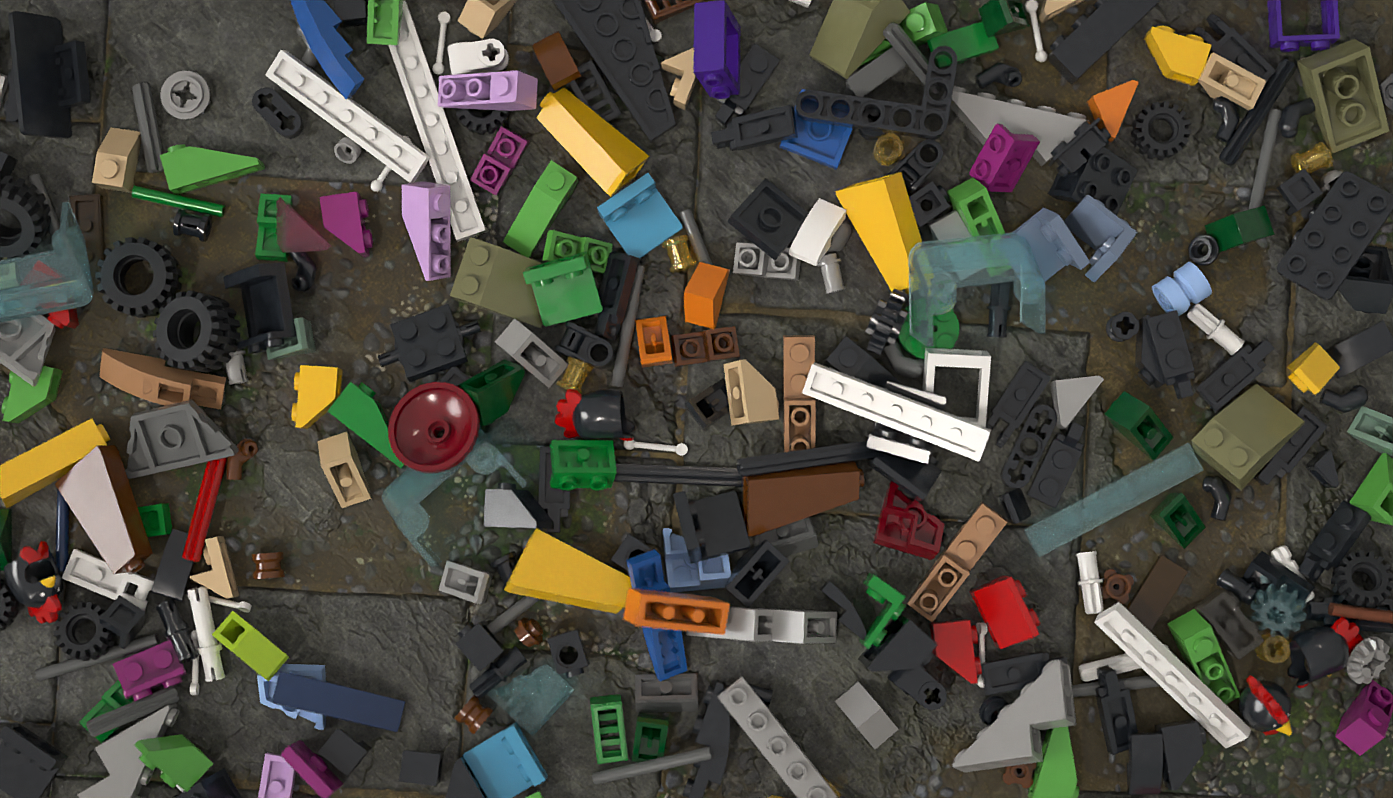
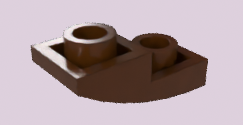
[532,31,581,91]
[670,326,740,367]

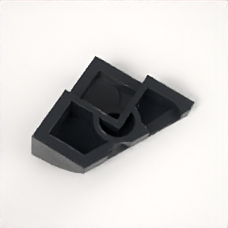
[1242,551,1315,638]

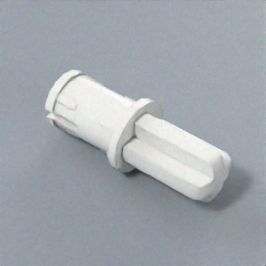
[1187,303,1245,356]
[1076,551,1104,614]

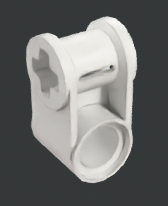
[447,39,509,75]

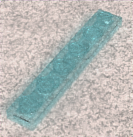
[1023,443,1203,557]

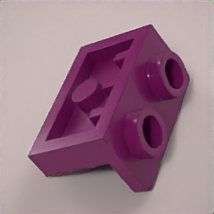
[969,124,1040,192]
[113,640,187,701]

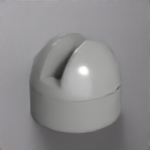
[334,137,361,164]
[1320,170,1342,194]

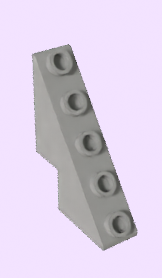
[941,86,1087,166]
[686,606,837,644]
[952,660,1076,773]
[717,677,837,798]
[77,703,179,798]

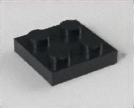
[727,178,809,260]

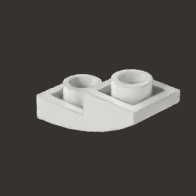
[789,198,846,266]

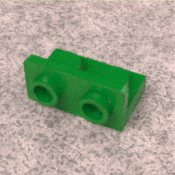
[550,440,617,491]

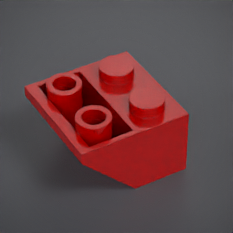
[969,575,1040,649]

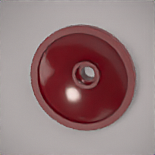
[388,382,480,473]

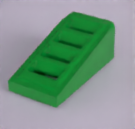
[590,694,628,764]

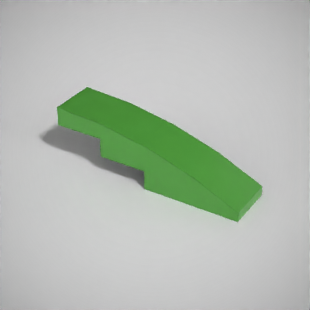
[367,0,403,45]

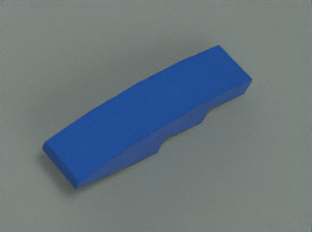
[291,0,364,100]
[627,549,688,681]

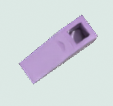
[438,71,538,111]
[402,181,451,281]

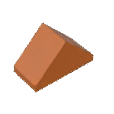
[1087,80,1139,144]
[684,262,730,329]
[635,316,673,368]

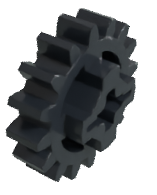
[866,288,909,355]

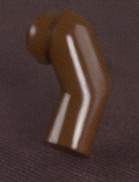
[226,439,258,480]

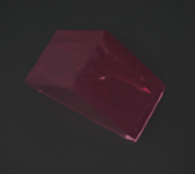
[276,197,331,253]

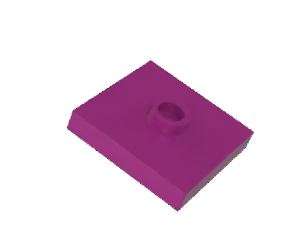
[281,739,343,798]

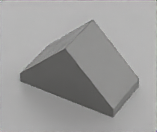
[1050,376,1104,429]
[439,560,493,604]
[835,681,899,749]

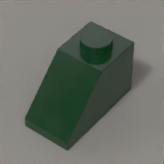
[457,359,525,426]
[1104,391,1174,461]

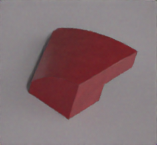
[873,482,945,560]

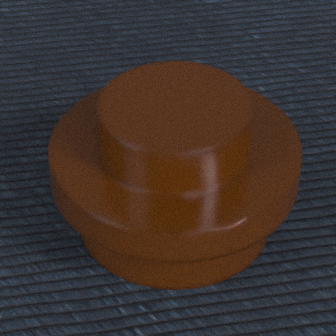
[515,617,543,647]

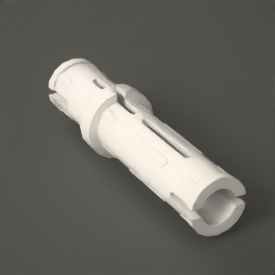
[187,586,226,682]

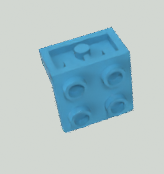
[597,173,683,258]
[463,722,548,798]

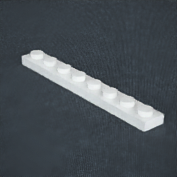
[388,1,487,242]

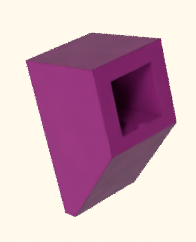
[320,191,373,257]
[1335,679,1393,756]

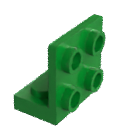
[523,251,603,327]
[859,573,906,649]

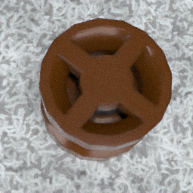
[252,552,285,579]
[454,695,493,735]

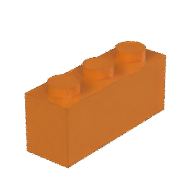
[623,588,730,635]

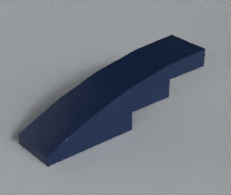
[272,672,405,732]

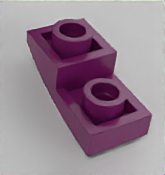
[470,126,530,196]

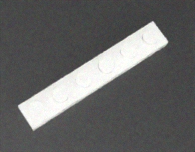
[265,50,431,183]
[802,362,991,461]
[1094,602,1251,748]

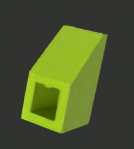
[212,611,289,682]

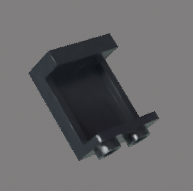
[223,263,296,354]

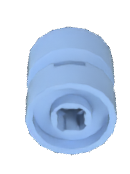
[1152,262,1212,316]

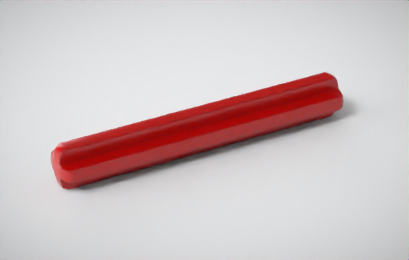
[182,457,227,562]

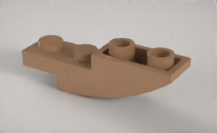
[783,335,816,452]
[99,348,226,409]
[907,502,1007,622]

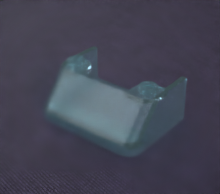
[0,201,93,323]
[908,233,1046,347]
[382,426,531,567]

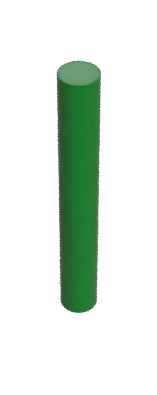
[132,186,225,217]

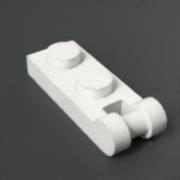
[62,549,155,611]

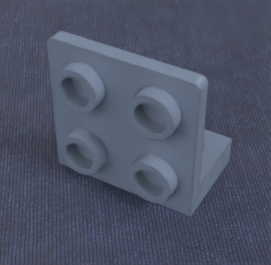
[1064,195,1137,282]
[997,208,1090,293]

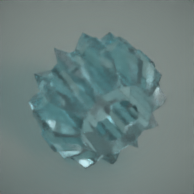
[1251,584,1306,638]

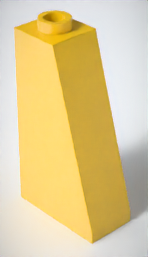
[537,87,650,196]
[835,172,933,294]
[0,419,110,508]
[504,528,632,614]

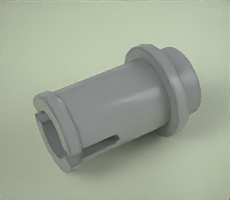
[817,253,845,294]
[226,349,249,385]

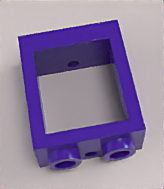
[693,0,741,99]
[1267,0,1340,52]

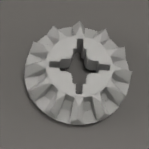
[161,71,210,120]
[1347,637,1391,684]

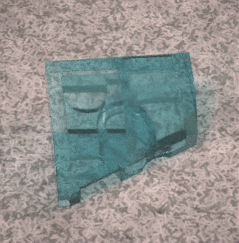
[487,664,575,736]

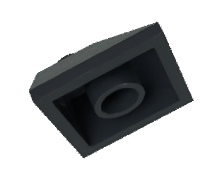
[1338,245,1393,314]
[867,455,942,501]
[858,614,937,672]

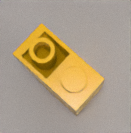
[1144,25,1211,86]
[1287,342,1340,395]
[291,365,343,429]

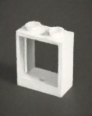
[922,348,991,427]

